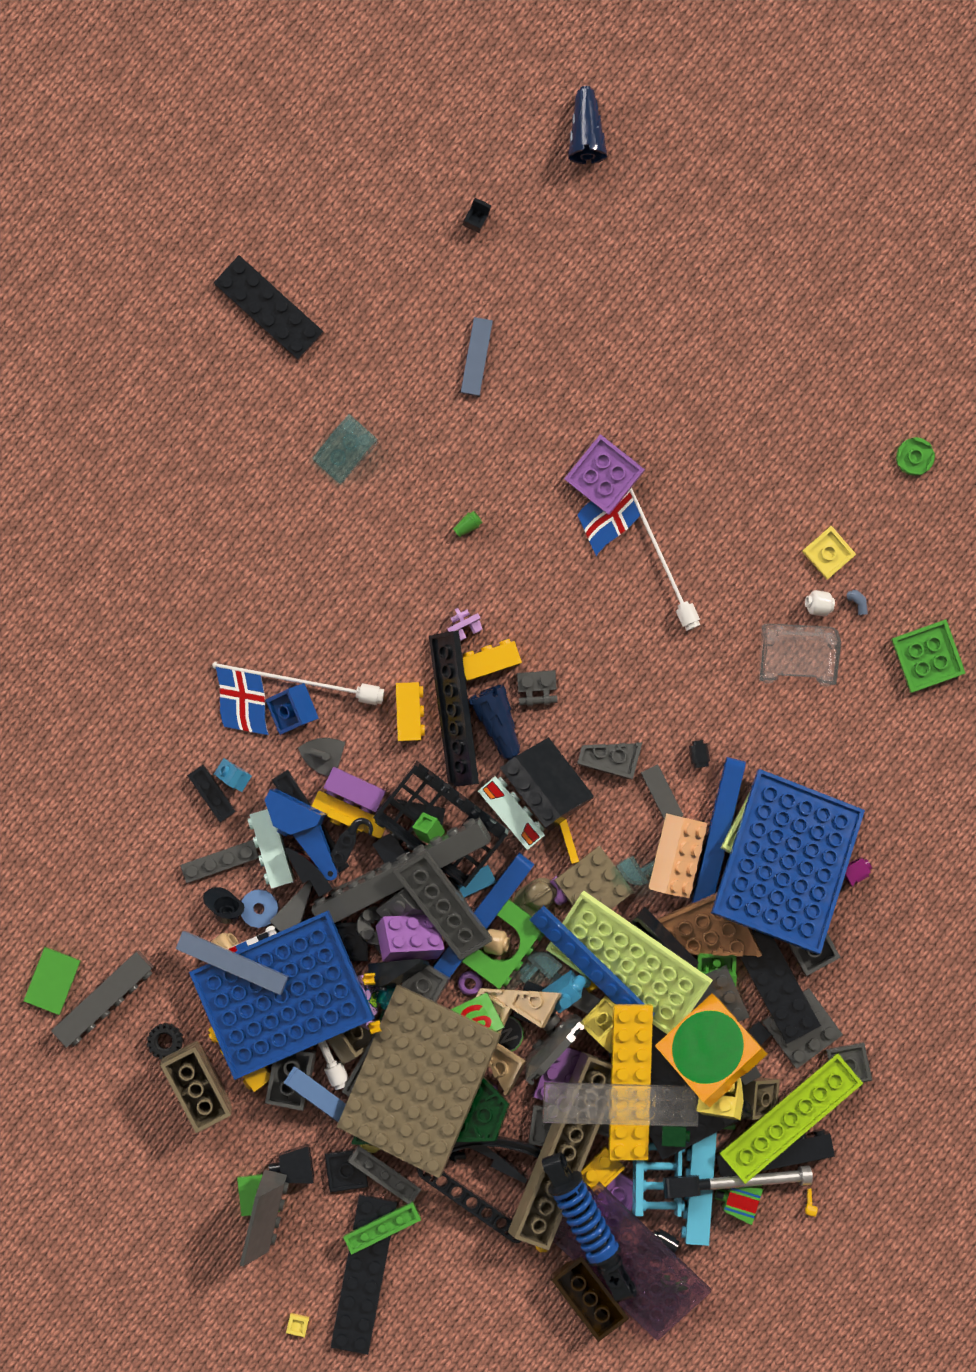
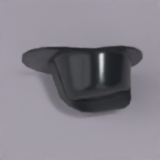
[203,887,245,925]

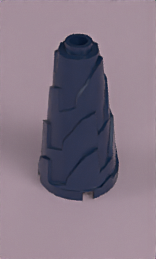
[568,86,607,164]
[468,685,520,761]

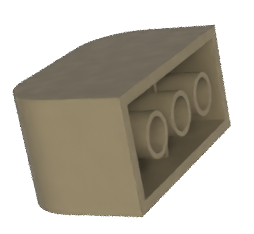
[160,1041,232,1133]

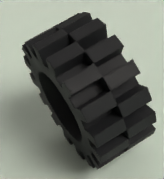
[147,1023,183,1059]

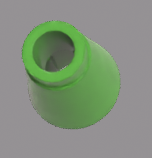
[453,511,483,537]

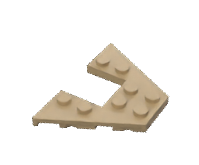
[475,988,562,1096]

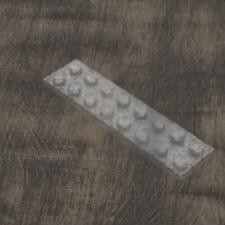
[542,1082,699,1126]

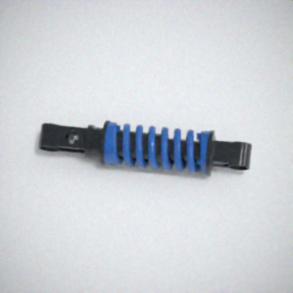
[542,1152,637,1302]

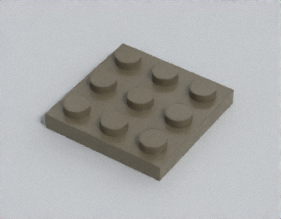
[553,846,634,909]

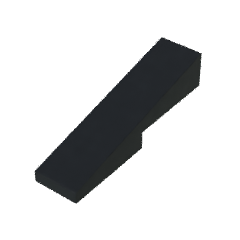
[471,1146,527,1183]

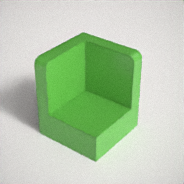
[412,813,445,844]

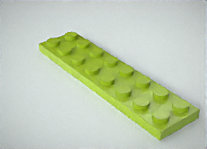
[720,1053,863,1184]

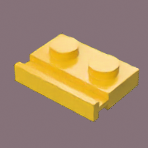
[581,1147,625,1195]

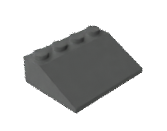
[240,1170,289,1267]

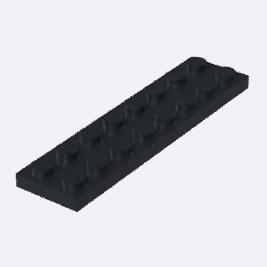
[429,630,479,787]
[330,1194,397,1355]

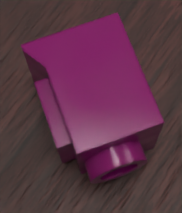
[845,857,872,886]

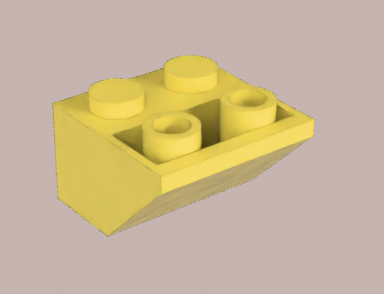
[697,1078,744,1120]

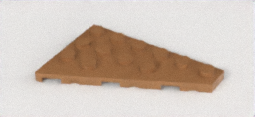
[657,893,762,957]

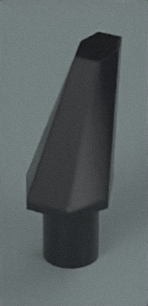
[448,1151,466,1164]

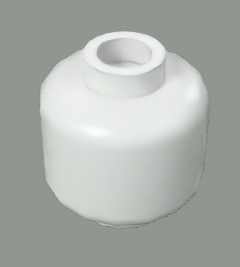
[805,590,835,617]

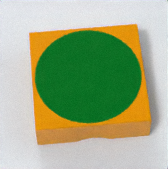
[655,993,768,1107]

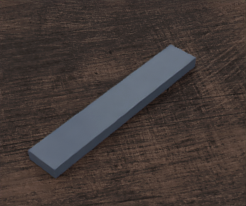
[176,931,289,995]

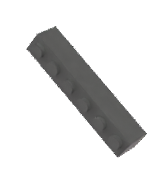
[51,950,154,1048]

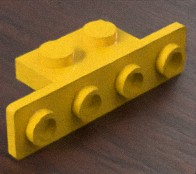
[312,791,386,839]

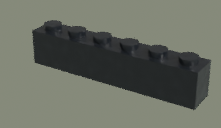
[715,1129,835,1177]

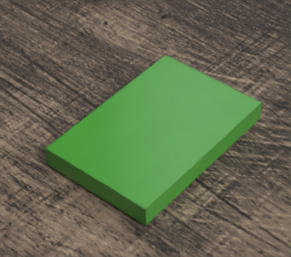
[24,947,81,1015]

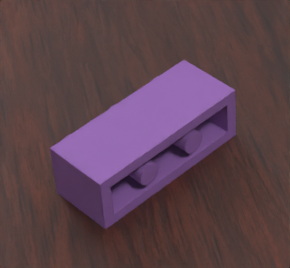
[324,767,386,814]

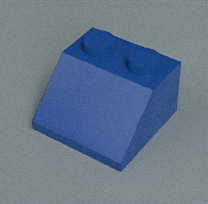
[265,683,319,735]

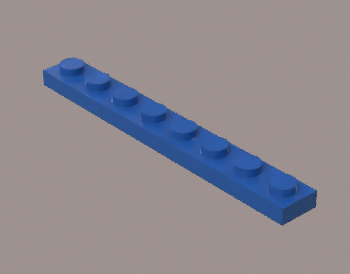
[530,905,655,1016]

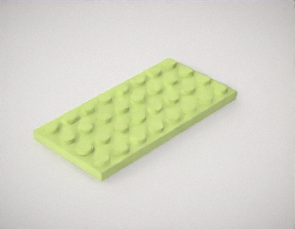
[546,891,713,1034]

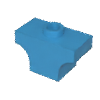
[214,758,252,792]

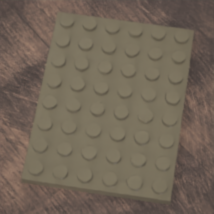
[337,985,502,1178]

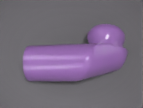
[550,876,567,905]

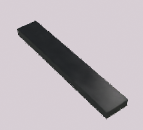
[272,770,349,874]

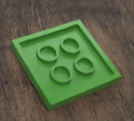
[891,619,966,693]

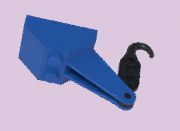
[265,789,373,881]

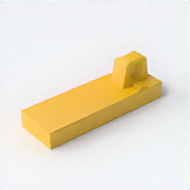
[559,819,579,864]

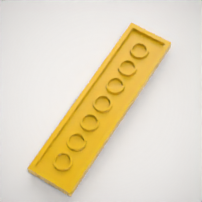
[609,1004,653,1160]

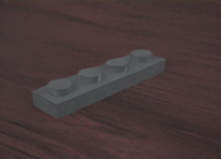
[180,840,259,883]
[347,1145,421,1203]

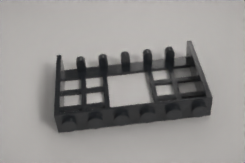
[373,761,509,888]

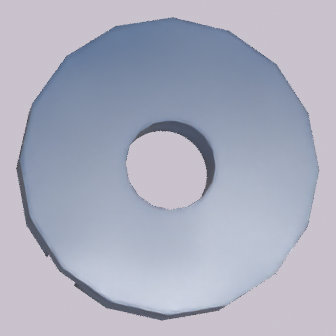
[241,889,279,928]

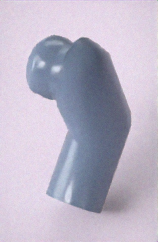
[847,590,868,615]

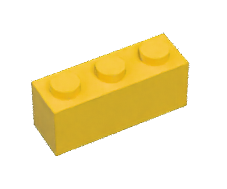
[462,639,522,681]
[396,682,425,741]

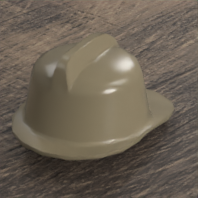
[514,878,557,916]

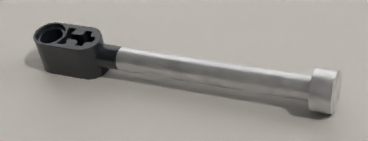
[663,1166,813,1198]

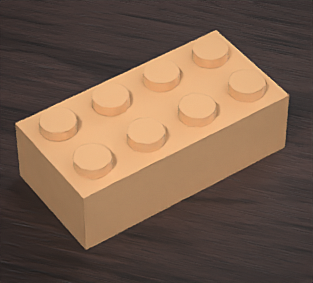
[648,813,707,898]

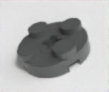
[356,907,382,946]

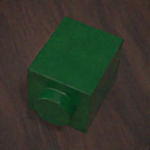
[662,1125,690,1147]

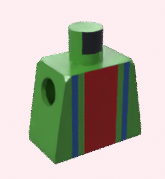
[714,1186,763,1225]

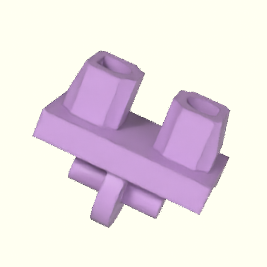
[447,608,482,640]

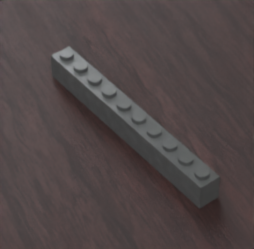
[311,817,491,923]

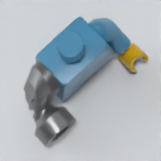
[542,970,598,1031]

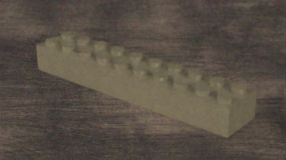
[508,1051,611,1250]

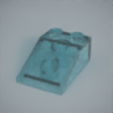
[312,414,379,485]

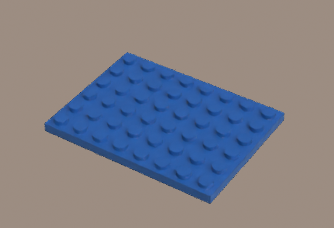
[711,769,865,955]
[189,911,375,1080]

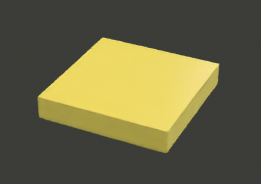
[802,526,856,580]

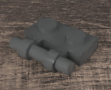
[517,670,558,707]

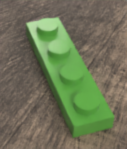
[343,1201,421,1255]

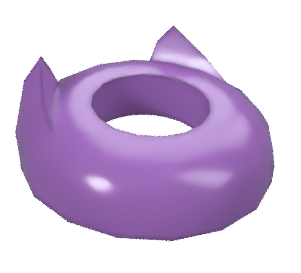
[458,971,483,996]

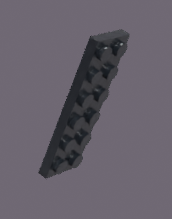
[214,255,324,361]
[740,929,821,1044]

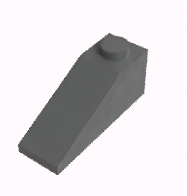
[270,880,313,932]

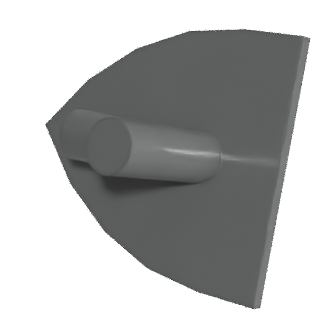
[298,738,346,777]

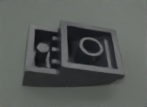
[284,846,335,897]

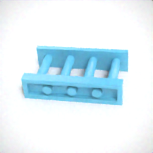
[632,1142,685,1217]

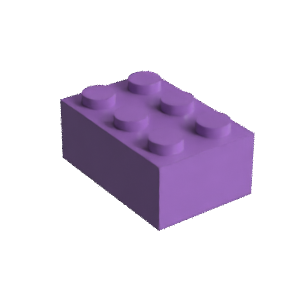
[376,915,444,962]

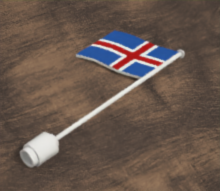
[578,488,700,631]
[212,662,385,735]

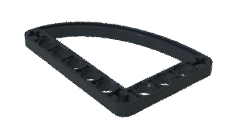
[417,1136,542,1243]

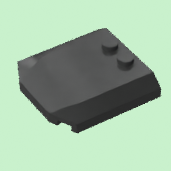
[525,1014,585,1085]

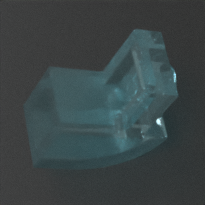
[616,855,655,885]
[519,951,563,983]

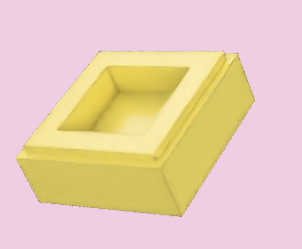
[286,1313,309,1338]

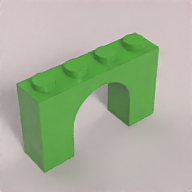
[462,899,544,989]

